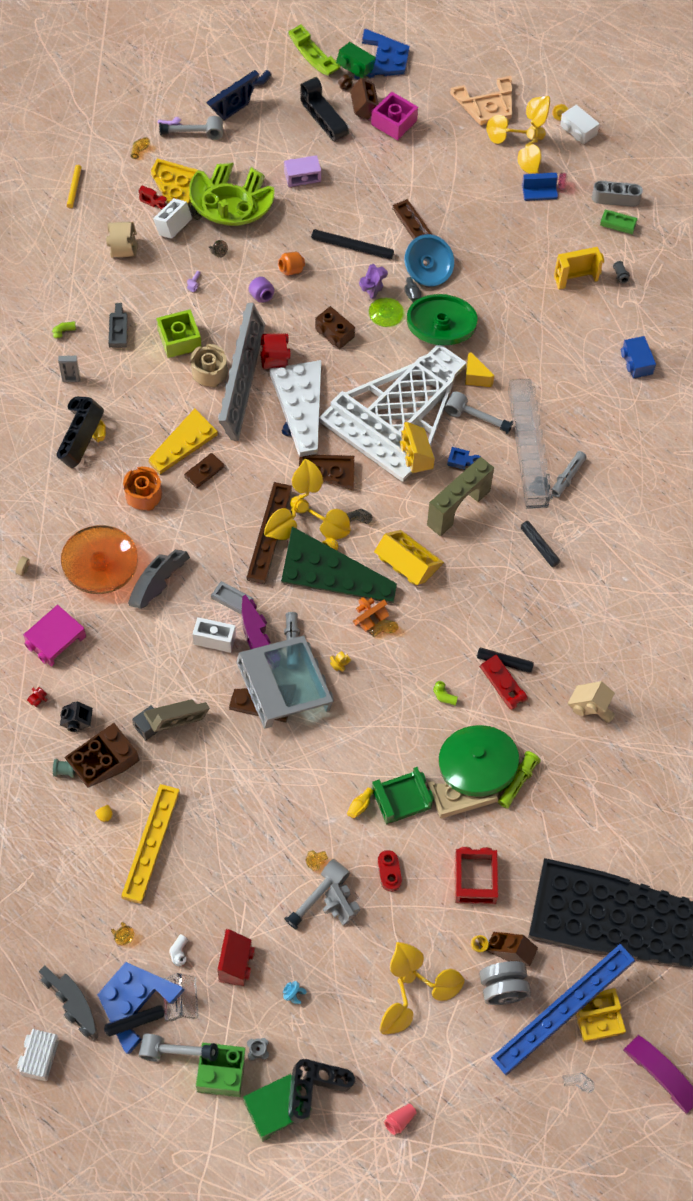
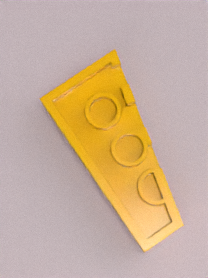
[148,408,218,475]

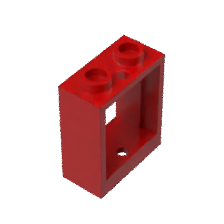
[455,847,498,904]

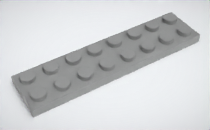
[218,303,265,441]

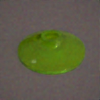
[369,297,404,327]

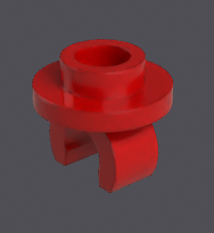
[27,687,48,707]

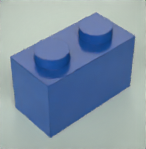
[621,336,656,379]

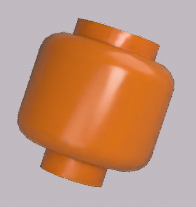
[278,251,305,276]

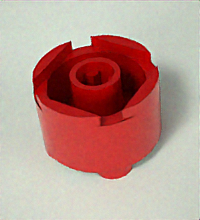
[260,333,291,370]

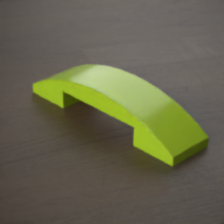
[288,24,341,76]

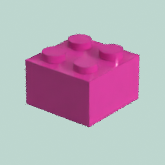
[371,92,418,140]

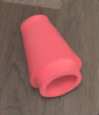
[384,1103,417,1135]

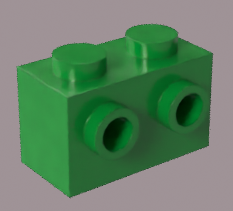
[336,42,376,78]

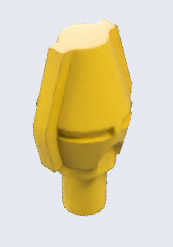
[92,420,106,443]
[347,787,374,818]

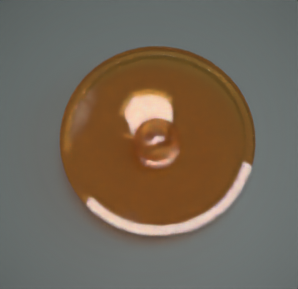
[61,525,138,594]

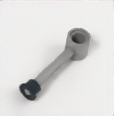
[159,116,223,140]
[444,392,513,435]
[284,859,350,930]
[138,1034,218,1062]

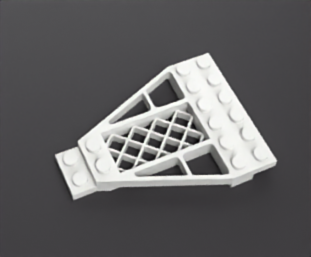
[319,345,467,482]

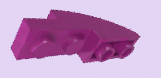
[241,594,281,670]

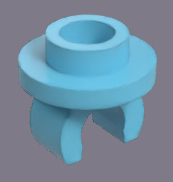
[283,981,307,1004]

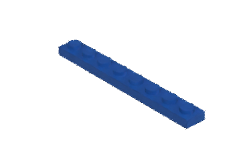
[491,944,635,1076]

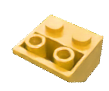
[400,422,435,473]

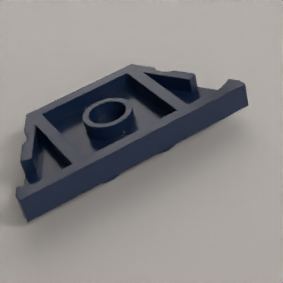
[206,70,259,121]

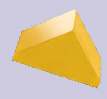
[465,352,494,387]

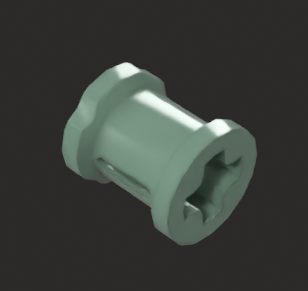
[53,759,75,778]

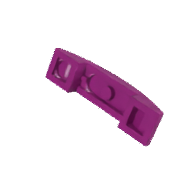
[623,1035,693,1114]

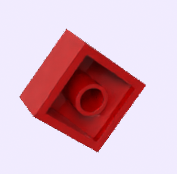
[217,929,255,986]

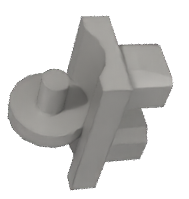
[323,883,360,926]

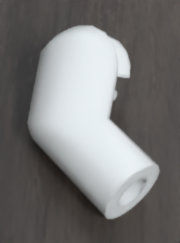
[169,935,188,966]

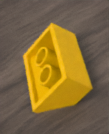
[374,530,444,585]

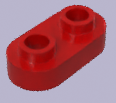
[377,850,402,892]

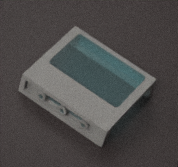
[236,636,334,729]

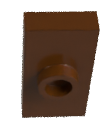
[184,453,224,489]

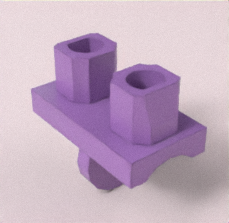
[359,264,388,299]

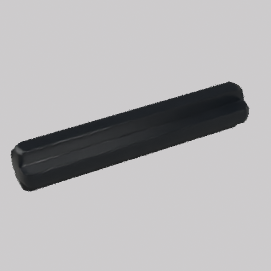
[521,521,560,567]
[477,648,534,673]
[104,1005,165,1037]

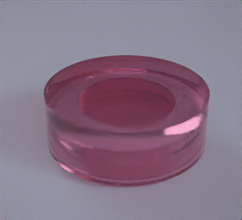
[558,173,567,190]

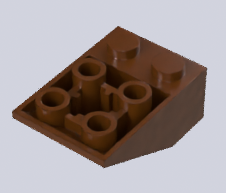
[64,723,140,788]

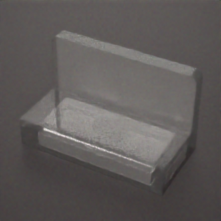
[163,973,198,1022]

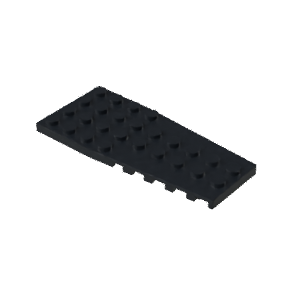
[528,858,693,968]

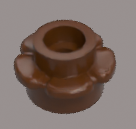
[338,74,353,90]

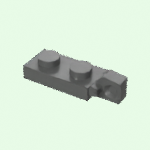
[108,303,128,348]

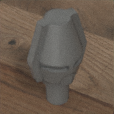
[404,277,421,302]

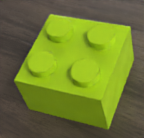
[156,309,202,358]

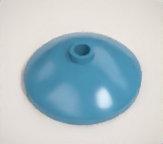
[404,234,454,287]

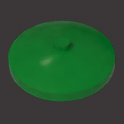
[407,294,478,345]
[439,725,519,797]

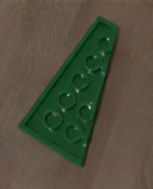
[281,527,397,603]

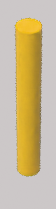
[67,165,82,208]

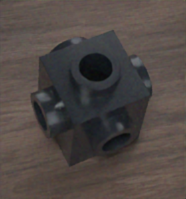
[60,701,93,732]

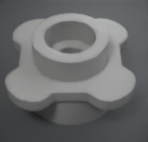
[247,1038,269,1061]

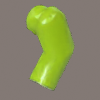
[52,321,76,338]
[433,681,458,706]

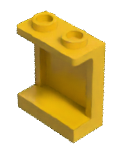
[554,247,604,290]

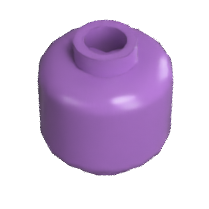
[249,276,274,303]

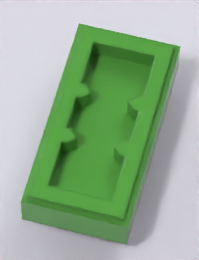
[600,209,638,235]

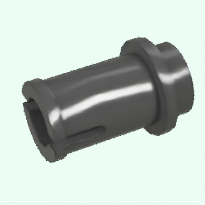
[613,261,630,284]

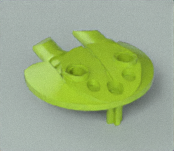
[189,163,274,226]

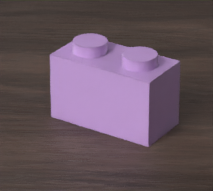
[284,155,321,187]

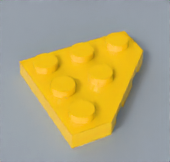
[151,158,198,207]

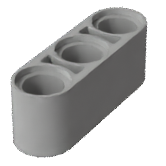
[592,181,643,207]

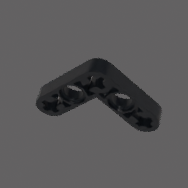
[288,1059,355,1123]

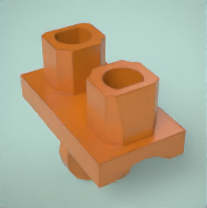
[353,597,390,632]

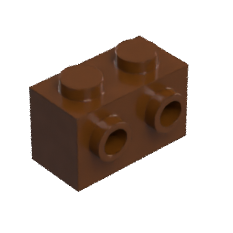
[350,78,379,120]
[315,306,355,349]

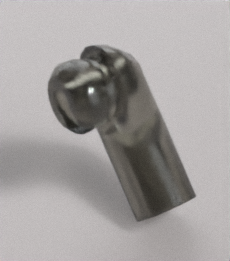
[346,509,373,524]

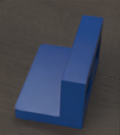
[522,172,558,201]

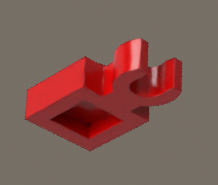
[138,185,168,209]

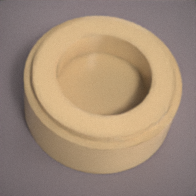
[15,556,30,576]

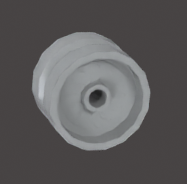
[479,961,531,1005]

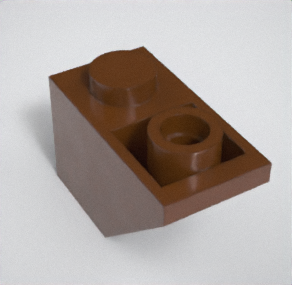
[486,932,538,966]

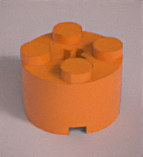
[123,466,162,511]

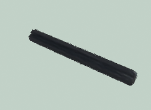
[311,229,394,259]

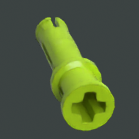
[498,751,541,809]

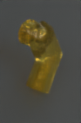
[131,137,150,159]
[369,620,399,637]

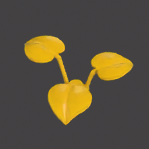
[486,96,550,174]
[264,459,351,540]
[380,942,465,1034]

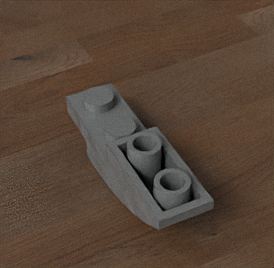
[128,549,190,609]
[39,966,98,1040]

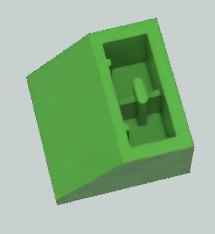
[196,1042,245,1097]

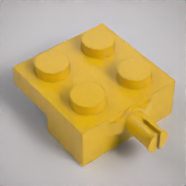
[576,988,626,1043]

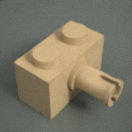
[567,681,615,723]

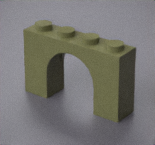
[427,456,494,537]

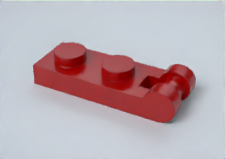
[479,654,528,710]

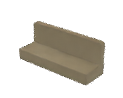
[144,699,210,732]

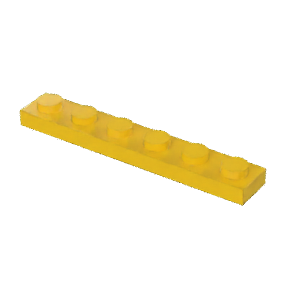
[121,784,180,904]

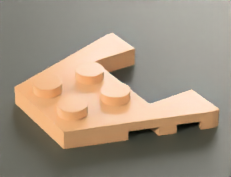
[450,76,512,125]

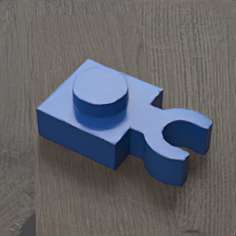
[447,447,480,470]

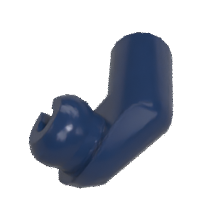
[252,70,272,86]

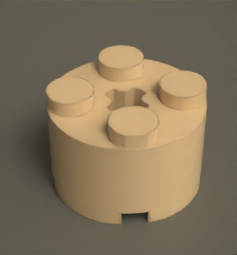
[106,222,138,258]
[191,344,228,388]

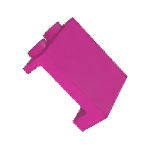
[23,604,86,666]

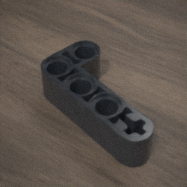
[300,77,349,141]
[57,396,104,468]

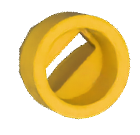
[95,805,113,822]
[471,935,489,952]

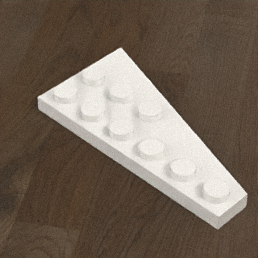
[269,360,321,457]

